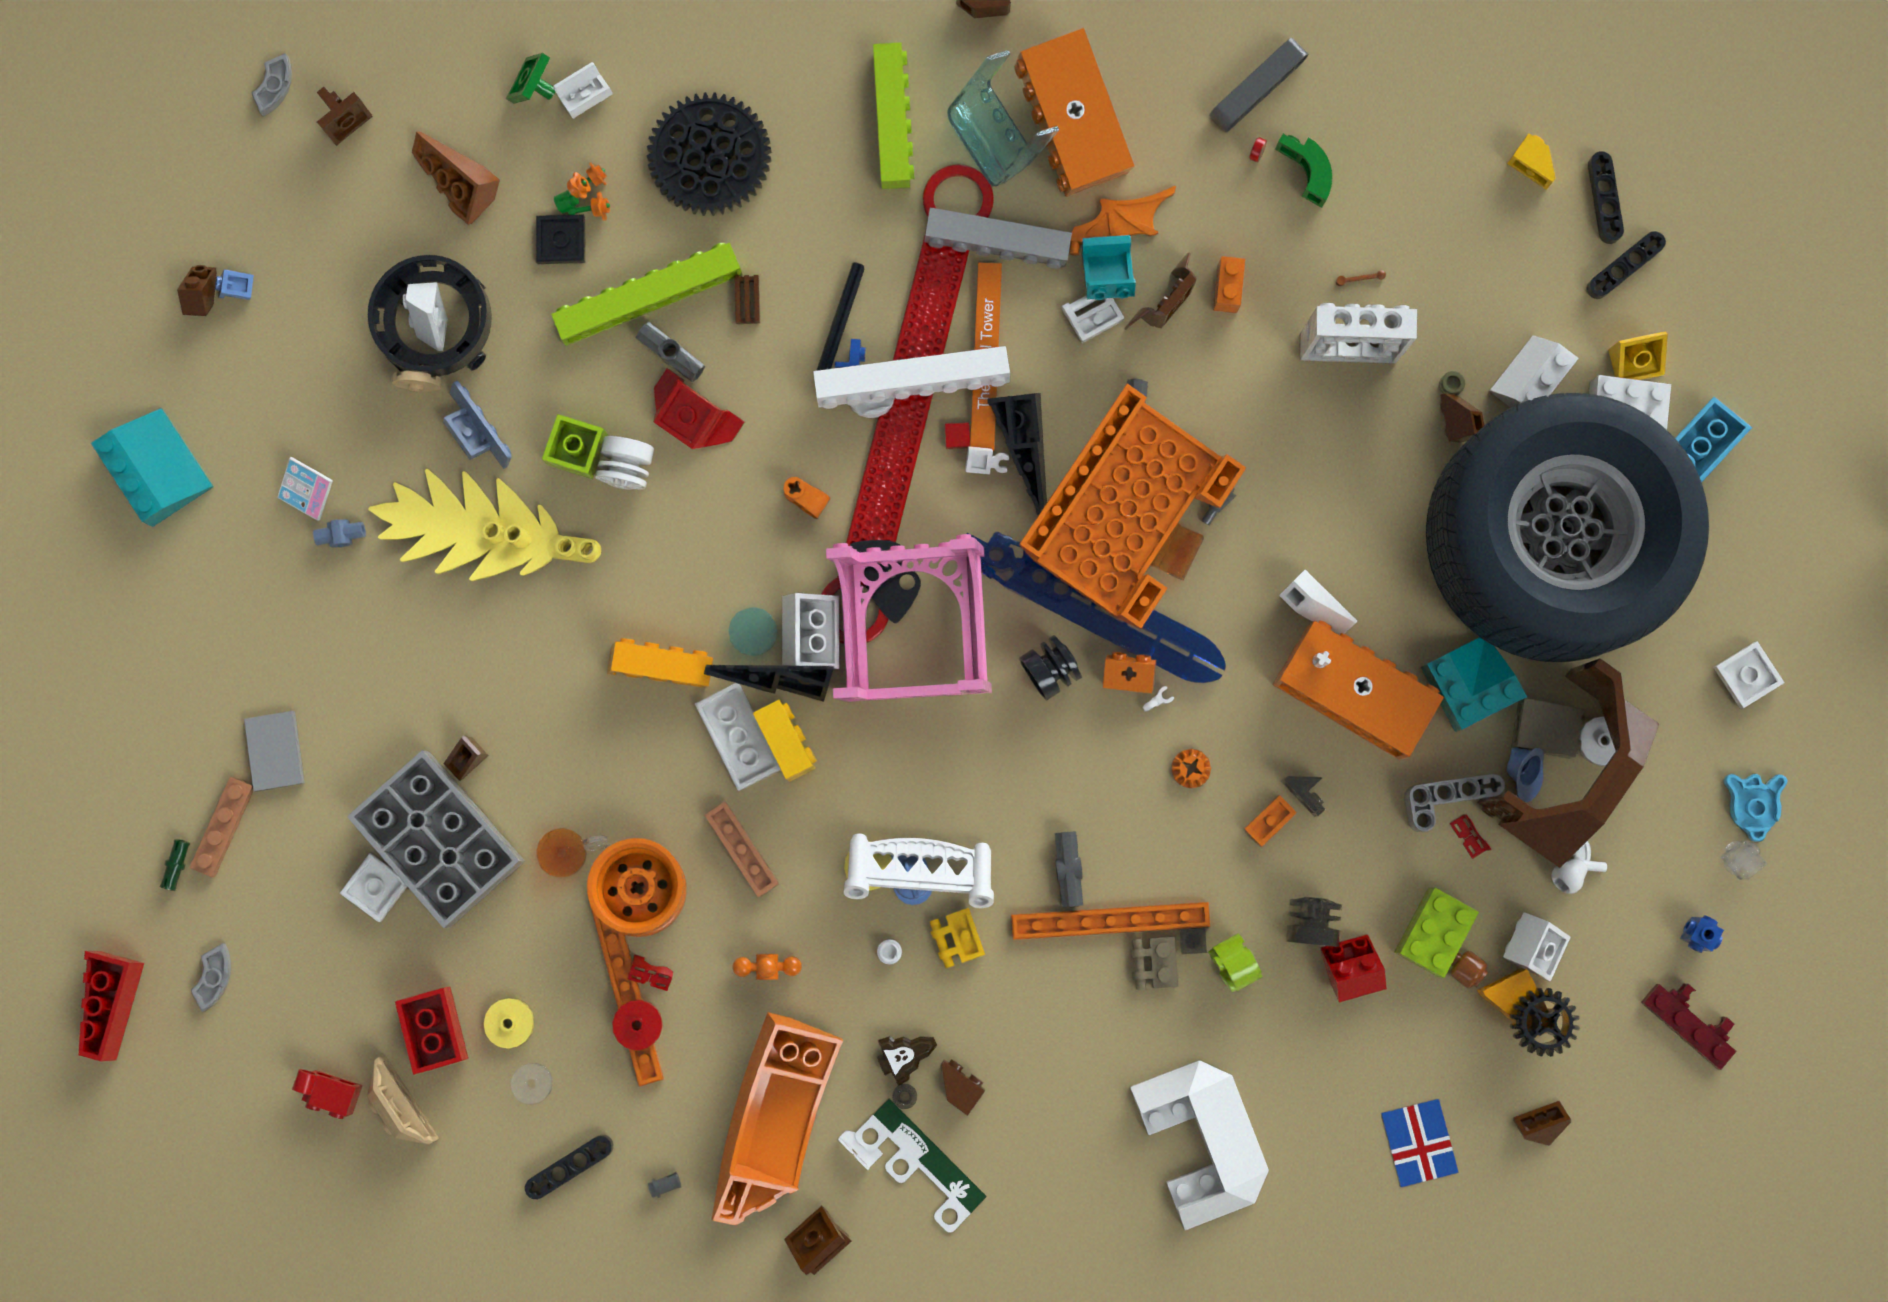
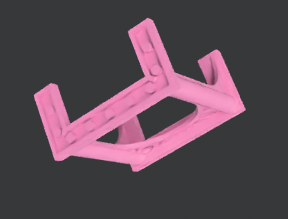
[826,534,992,702]

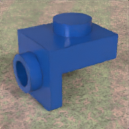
[835,339,866,368]

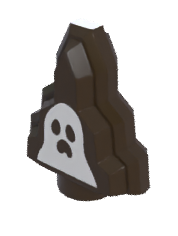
[877,1036,937,1086]

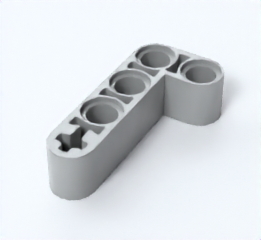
[1404,774,1505,832]

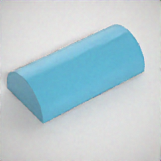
[1675,397,1753,483]

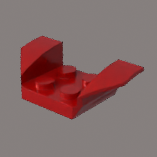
[653,368,745,449]

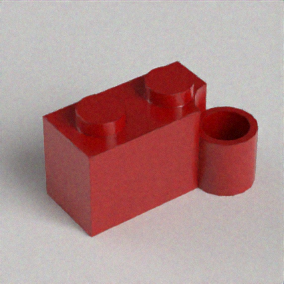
[292,1069,363,1119]

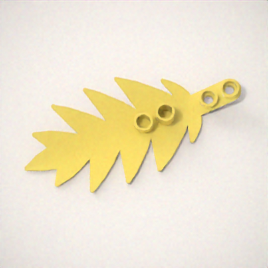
[368,469,601,581]

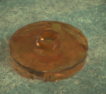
[536,828,587,877]

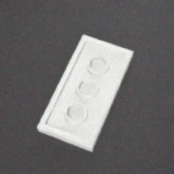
[695,683,781,791]

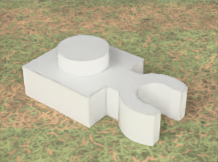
[965,446,1009,474]

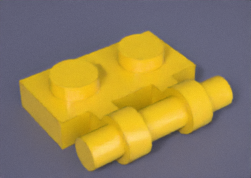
[929,908,985,969]

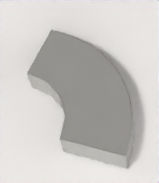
[252,53,292,116]
[190,943,231,1012]

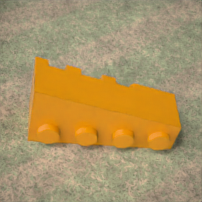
[607,638,713,688]

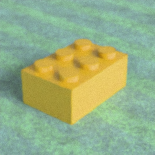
[753,700,817,782]

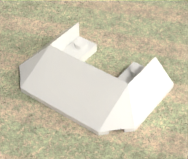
[1130,1060,1269,1230]

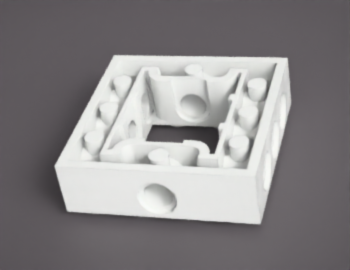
[1300,303,1417,363]

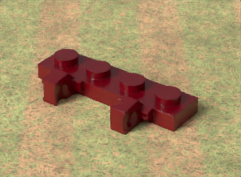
[1641,983,1737,1070]

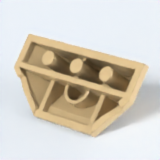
[367,1056,439,1144]

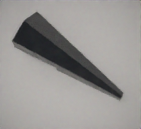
[987,393,1047,515]
[704,665,834,702]

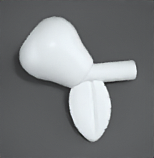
[1551,841,1607,894]

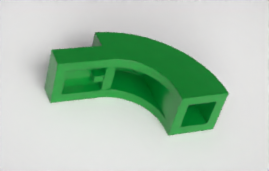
[1275,133,1333,208]

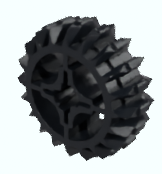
[1510,988,1580,1057]

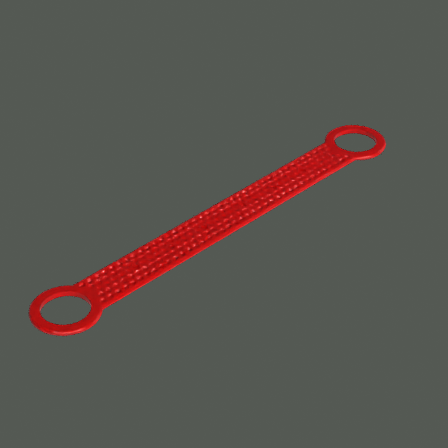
[821,164,994,644]

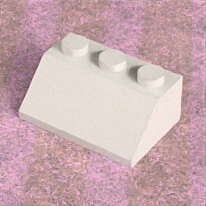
[1489,335,1579,408]
[782,593,839,669]

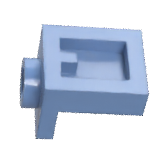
[215,269,254,300]

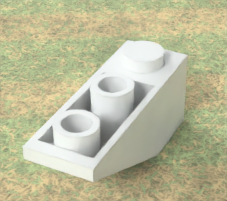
[1279,570,1357,635]

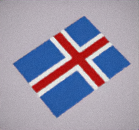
[1381,1099,1459,1187]

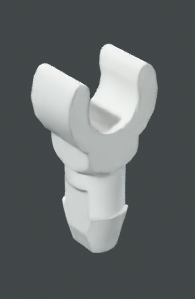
[1142,686,1174,712]

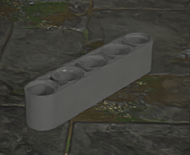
[1209,38,1309,132]

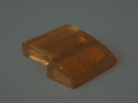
[1150,523,1204,581]

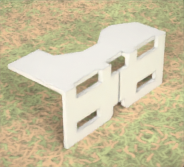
[838,1130,883,1170]

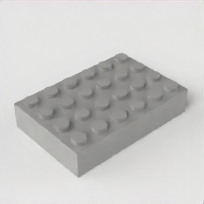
[347,750,525,928]

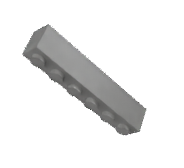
[924,208,1072,269]

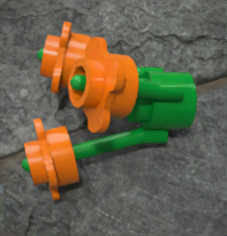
[554,162,610,221]

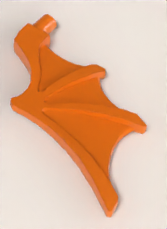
[1069,186,1176,256]

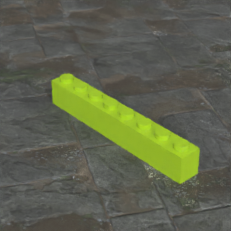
[551,242,743,346]

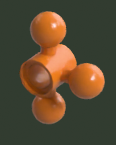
[732,954,802,980]

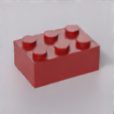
[395,986,469,1075]

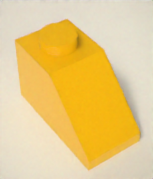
[1507,133,1556,190]

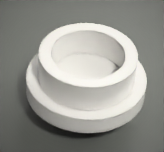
[877,939,902,964]

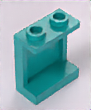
[1082,235,1136,300]

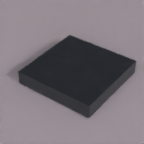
[536,214,585,264]

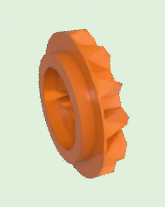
[1172,749,1211,788]

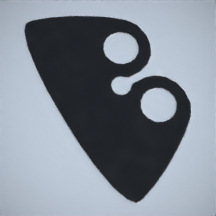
[850,540,921,624]

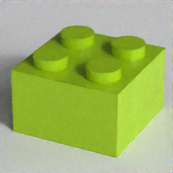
[542,414,608,480]

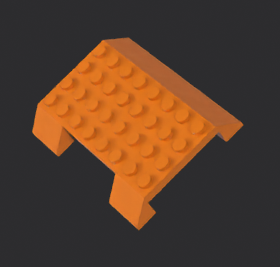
[1019,383,1246,629]

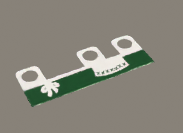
[855,1098,987,1232]

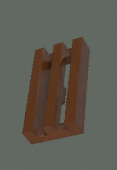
[735,275,760,324]

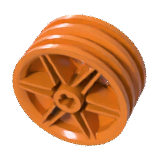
[587,838,687,937]

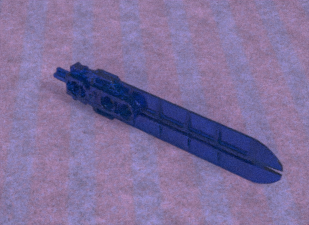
[966,532,1226,683]

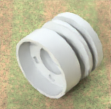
[595,436,654,490]

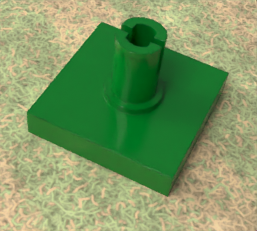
[506,53,555,104]

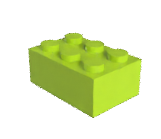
[1394,887,1479,978]

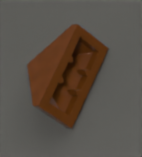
[1513,1101,1571,1146]

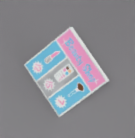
[277,457,333,521]

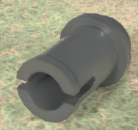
[648,1172,682,1198]

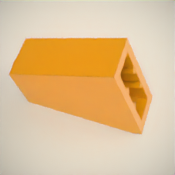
[1477,968,1549,1036]

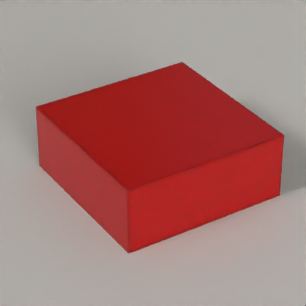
[945,423,970,449]

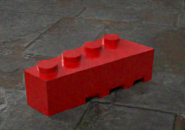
[78,951,144,1062]

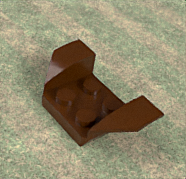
[1124,252,1197,330]

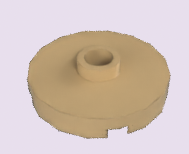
[392,371,442,392]

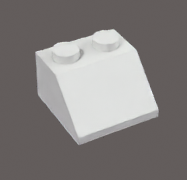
[403,282,448,351]
[1503,912,1571,981]

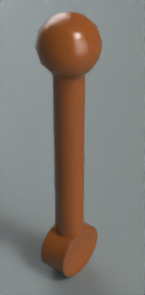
[1336,270,1386,286]

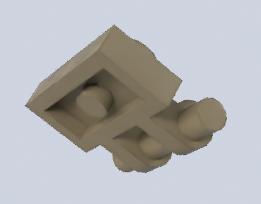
[1131,937,1178,990]

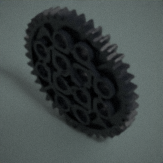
[646,92,772,216]

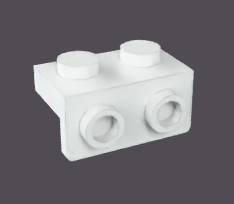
[553,62,613,118]

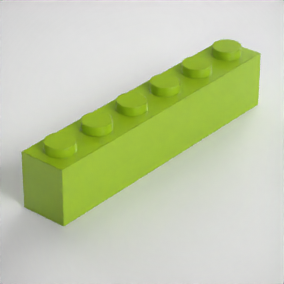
[873,42,915,189]

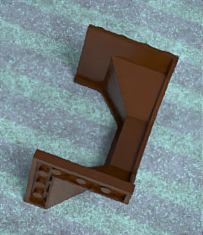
[1477,658,1659,868]

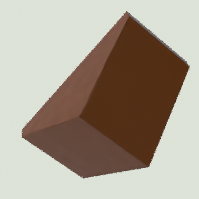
[443,735,489,781]

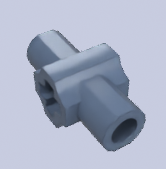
[313,519,366,548]

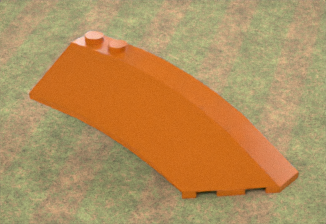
[712,1012,843,1225]

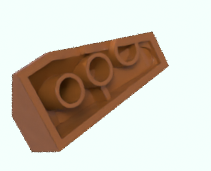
[412,131,500,225]

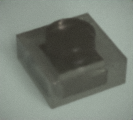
[1179,928,1207,954]

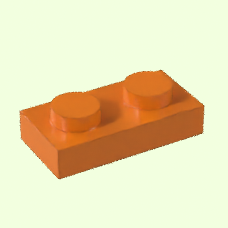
[1244,795,1297,847]

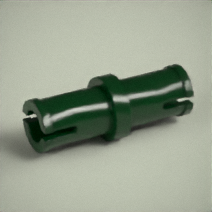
[160,839,190,891]

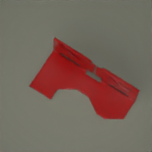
[1450,814,1492,859]
[627,954,673,991]

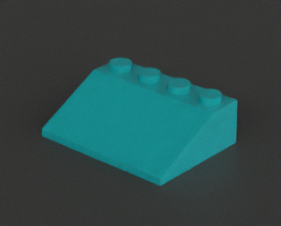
[91,408,214,527]

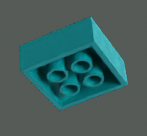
[1421,637,1527,732]

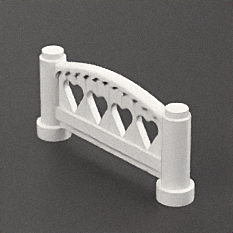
[844,834,994,908]

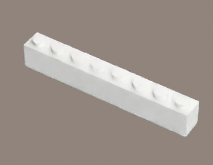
[813,346,1010,409]

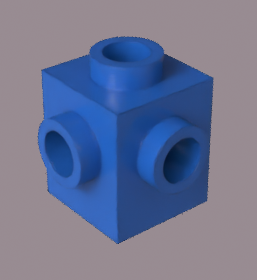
[1680,915,1724,953]

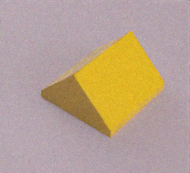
[1608,331,1668,380]

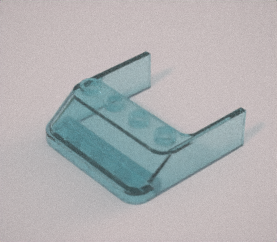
[947,50,1059,186]

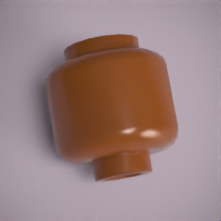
[1450,951,1489,988]

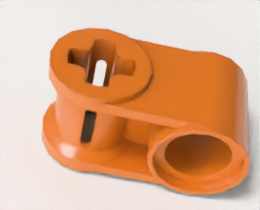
[784,477,831,519]

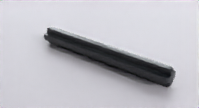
[817,262,865,371]

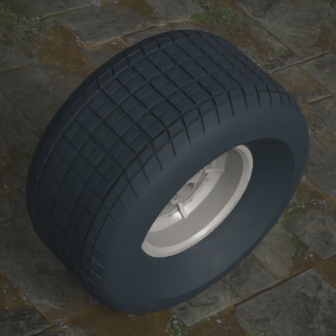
[1426,393,1709,662]

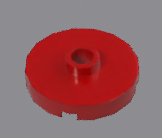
[612,1000,663,1050]

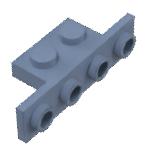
[443,381,512,469]

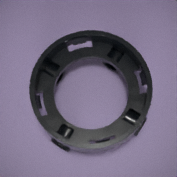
[367,255,492,377]

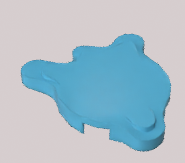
[1723,774,1788,842]

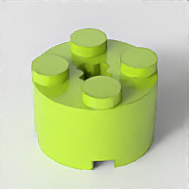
[1208,933,1263,992]

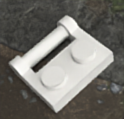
[1061,296,1124,343]

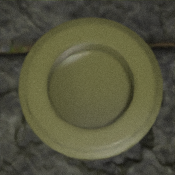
[1439,371,1465,395]

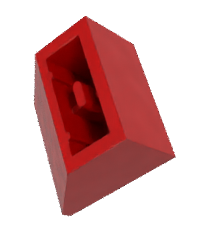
[1320,934,1387,1003]

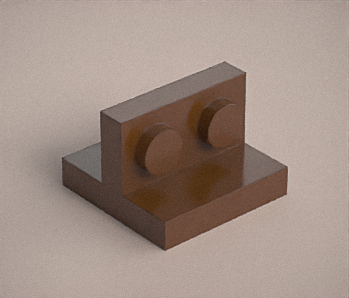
[317,87,373,146]
[784,1205,852,1275]

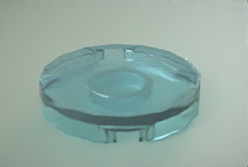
[728,607,778,656]

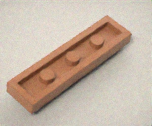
[189,777,253,877]
[705,802,779,898]

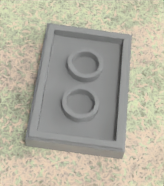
[244,711,305,792]

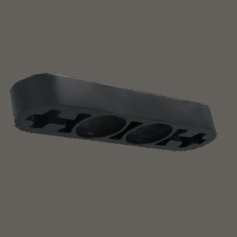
[1588,151,1624,244]
[1587,231,1666,299]
[525,1135,614,1200]

